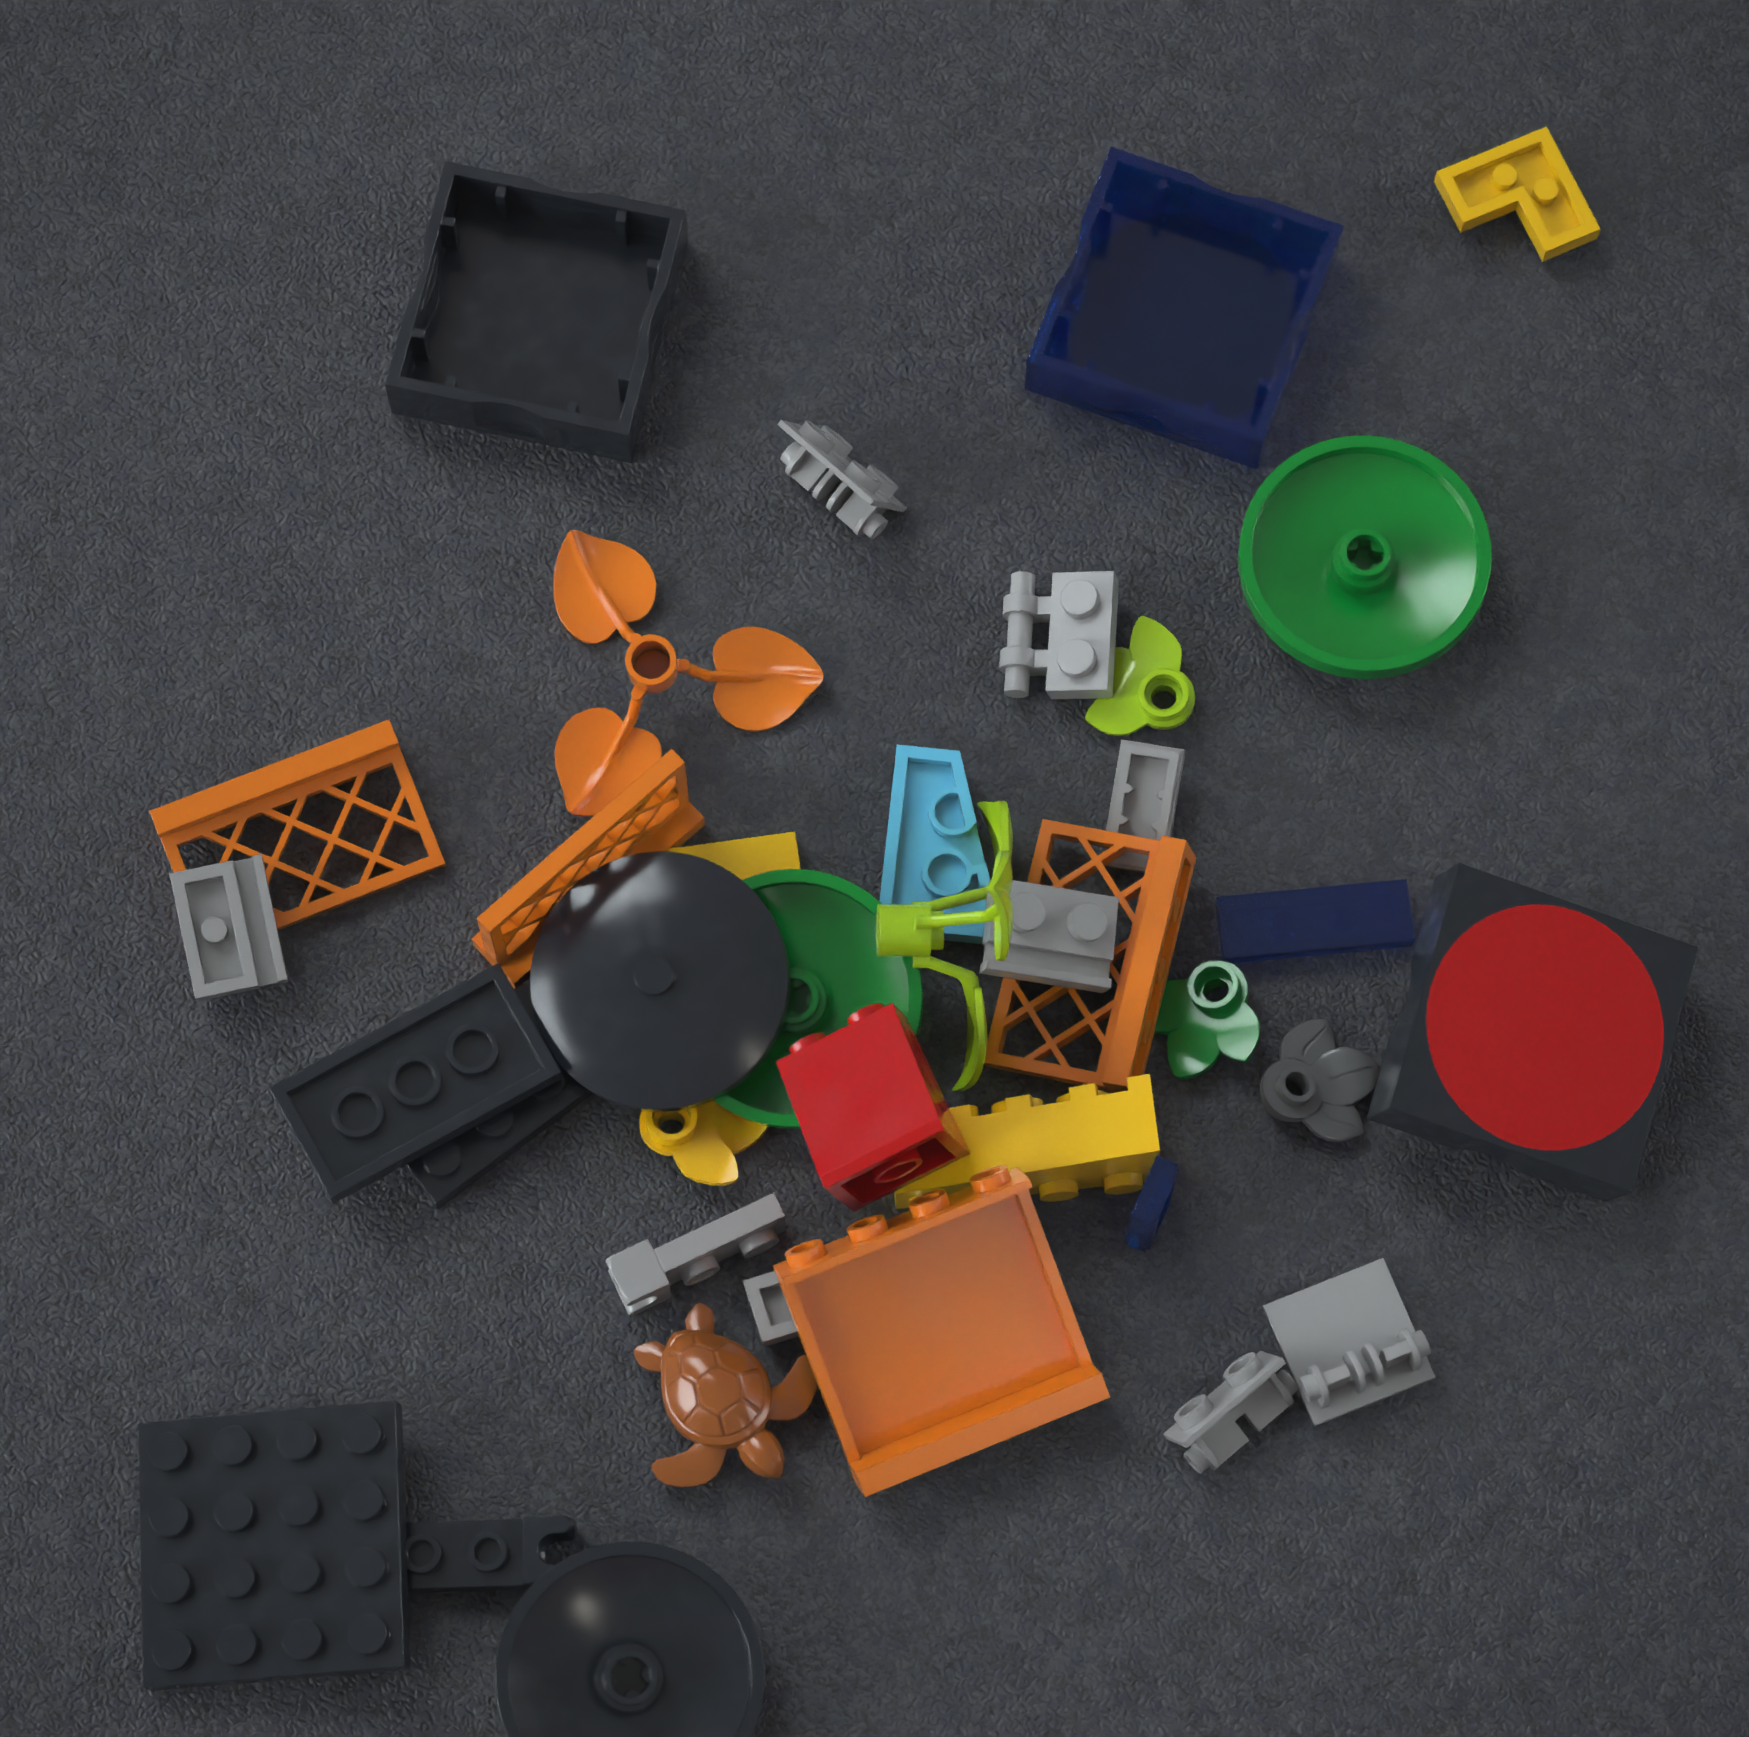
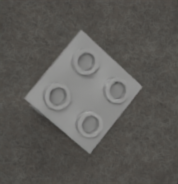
[777,420,907,540]
[1263,1258,1435,1427]

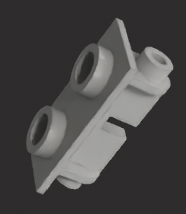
[1163,1350,1299,1474]

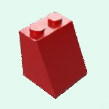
[776,1003,970,1212]

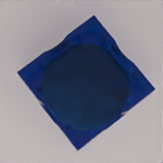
[1024,147,1344,470]

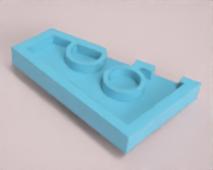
[879,744,991,944]

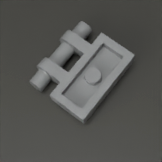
[999,571,1119,699]

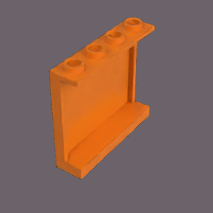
[773,1165,1110,1497]

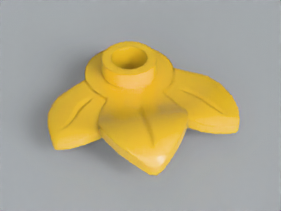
[639,1101,769,1186]

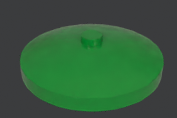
[1238,435,1492,679]
[714,869,924,1129]

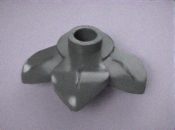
[1260,1019,1381,1142]

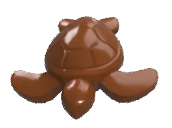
[634,1303,817,1488]

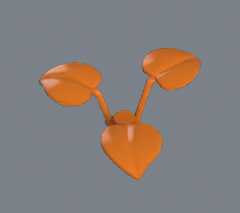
[553,530,824,816]

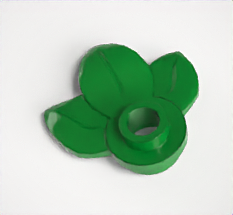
[1154,960,1260,1080]

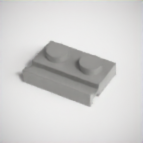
[169,854,289,1002]
[979,880,1119,993]

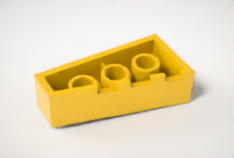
[894,1074,1160,1209]

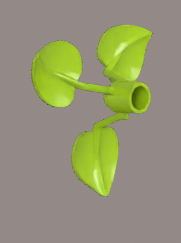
[876,801,1014,1091]

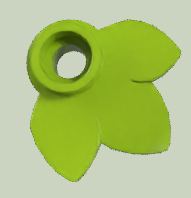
[1085,616,1195,736]

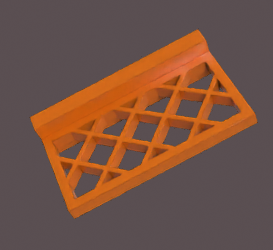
[149,719,446,931]
[471,749,705,989]
[984,819,1197,1093]

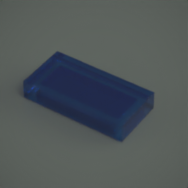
[1124,1156,1179,1253]

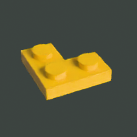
[1434,126,1601,262]

